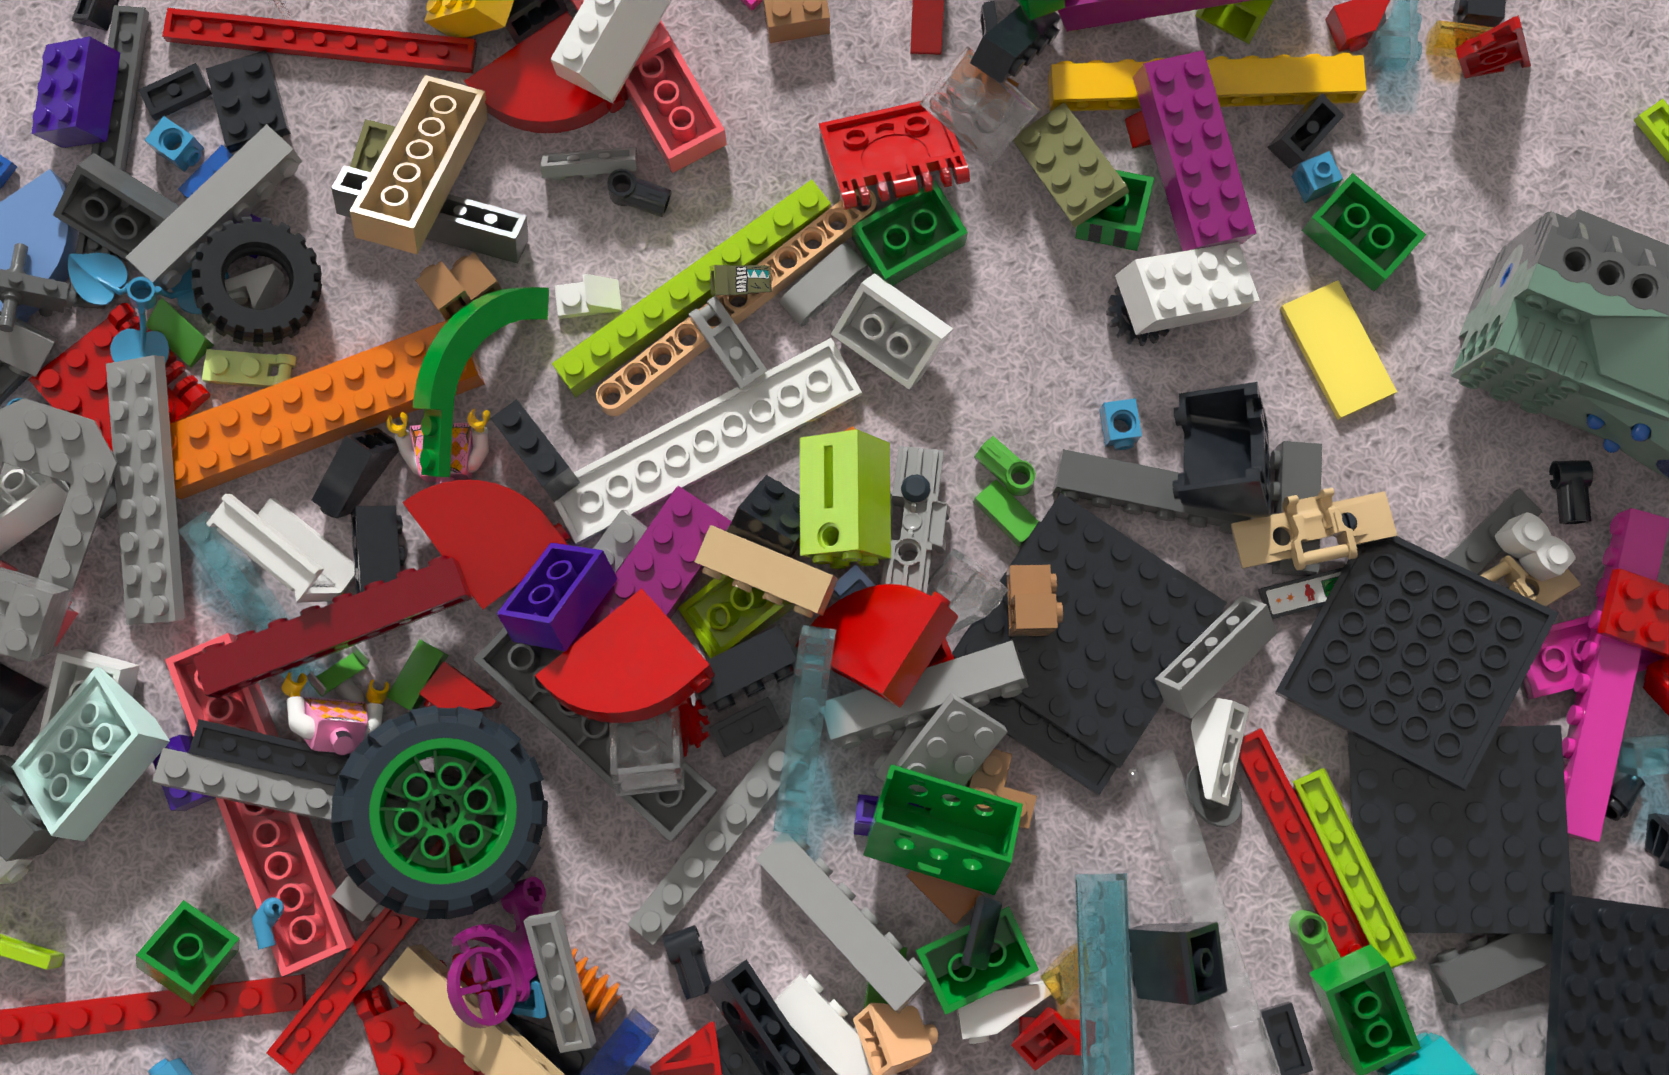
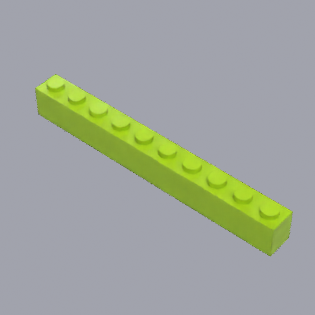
[552,179,831,398]

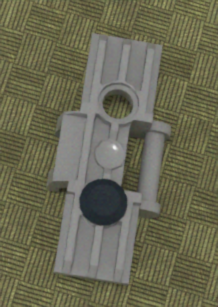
[881,446,951,594]

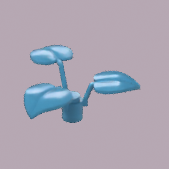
[68,253,229,364]

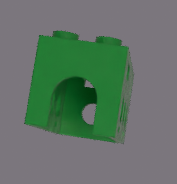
[863,764,1023,896]

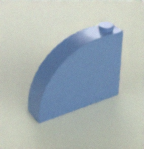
[0,169,79,323]

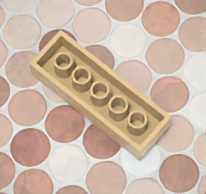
[350,75,488,255]

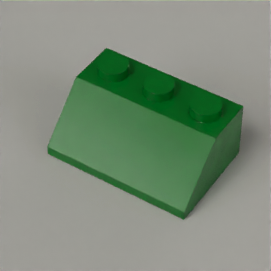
[915,906,1039,1015]

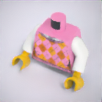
[387,408,491,484]
[281,672,389,755]

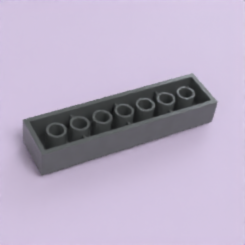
[473,627,719,842]

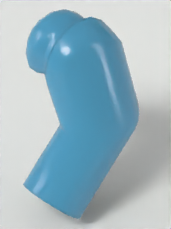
[252,897,284,950]

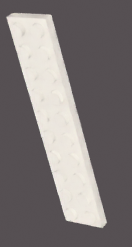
[553,338,862,546]

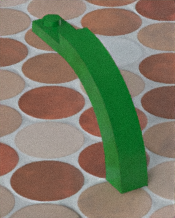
[413,287,549,477]

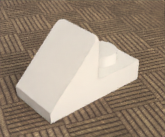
[225,263,285,310]
[555,274,622,319]

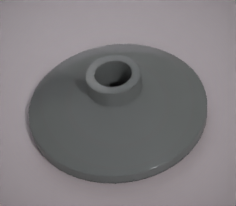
[1186,765,1242,827]

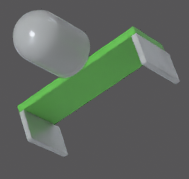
[307,644,370,702]

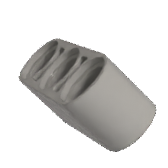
[779,243,868,327]

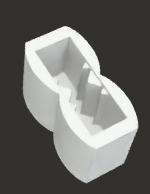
[1495,512,1576,581]

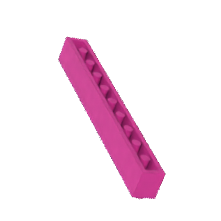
[1562,508,1669,842]

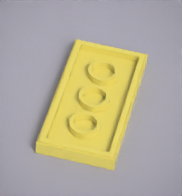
[1279,280,1397,420]

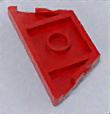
[1455,15,1531,79]
[650,1021,722,1075]

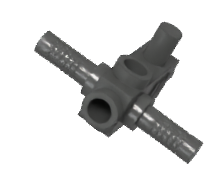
[0,243,75,332]

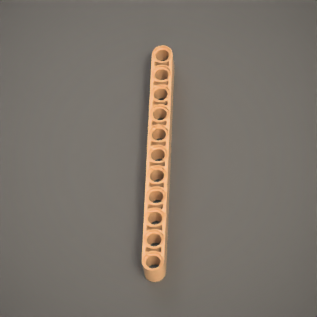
[596,189,877,416]

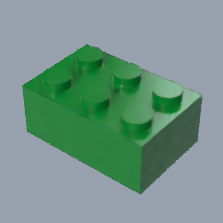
[1301,173,1427,292]
[852,180,968,286]
[1309,944,1421,1075]

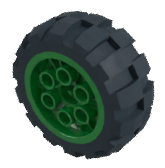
[330,705,548,920]

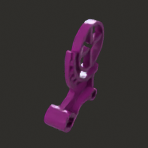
[447,876,546,1028]

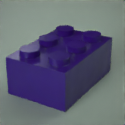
[31,36,121,148]
[497,543,618,651]

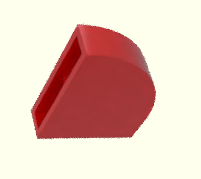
[464,11,628,134]
[402,479,571,610]
[795,584,959,708]
[535,588,715,723]

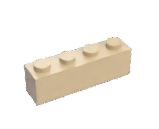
[695,525,838,618]

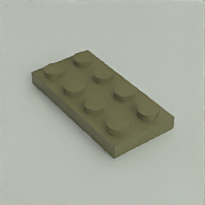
[1011,102,1129,228]

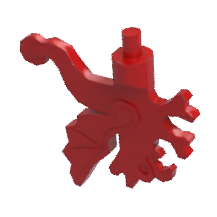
[665,697,710,758]

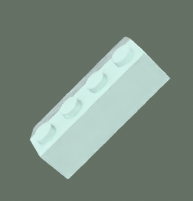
[11,667,170,841]

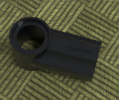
[607,169,672,218]
[1549,460,1593,525]
[663,925,712,1000]

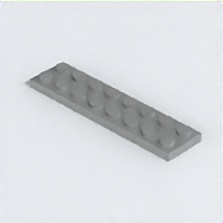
[106,355,185,625]

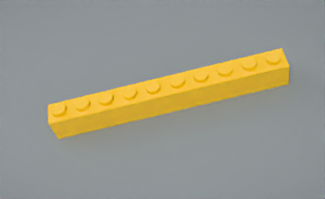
[1048,53,1367,111]

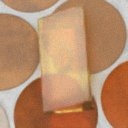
[1426,20,1494,58]
[1040,940,1087,1006]

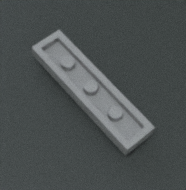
[524,910,596,1053]

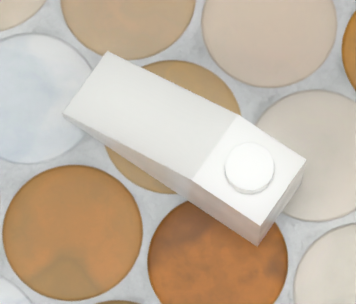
[1191,697,1249,806]
[956,979,1059,1044]

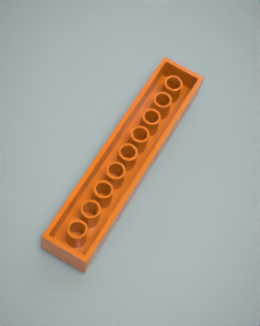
[170,319,485,499]

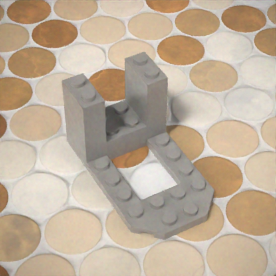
[0,398,118,662]

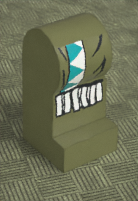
[710,265,772,296]

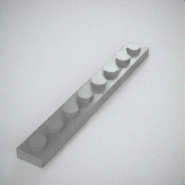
[628,712,822,945]
[152,748,438,843]

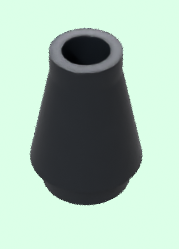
[1605,772,1645,821]

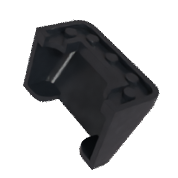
[1172,382,1271,518]

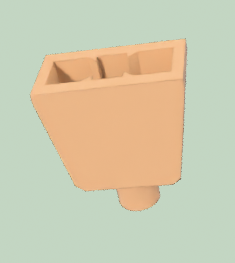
[853,1003,938,1075]

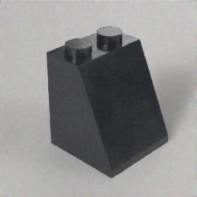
[1128,922,1227,1005]

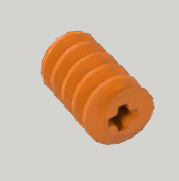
[571,947,624,1024]

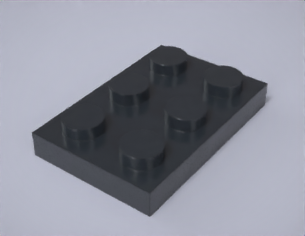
[206,50,291,153]

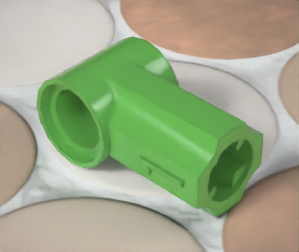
[974,436,1036,496]
[1289,909,1341,970]

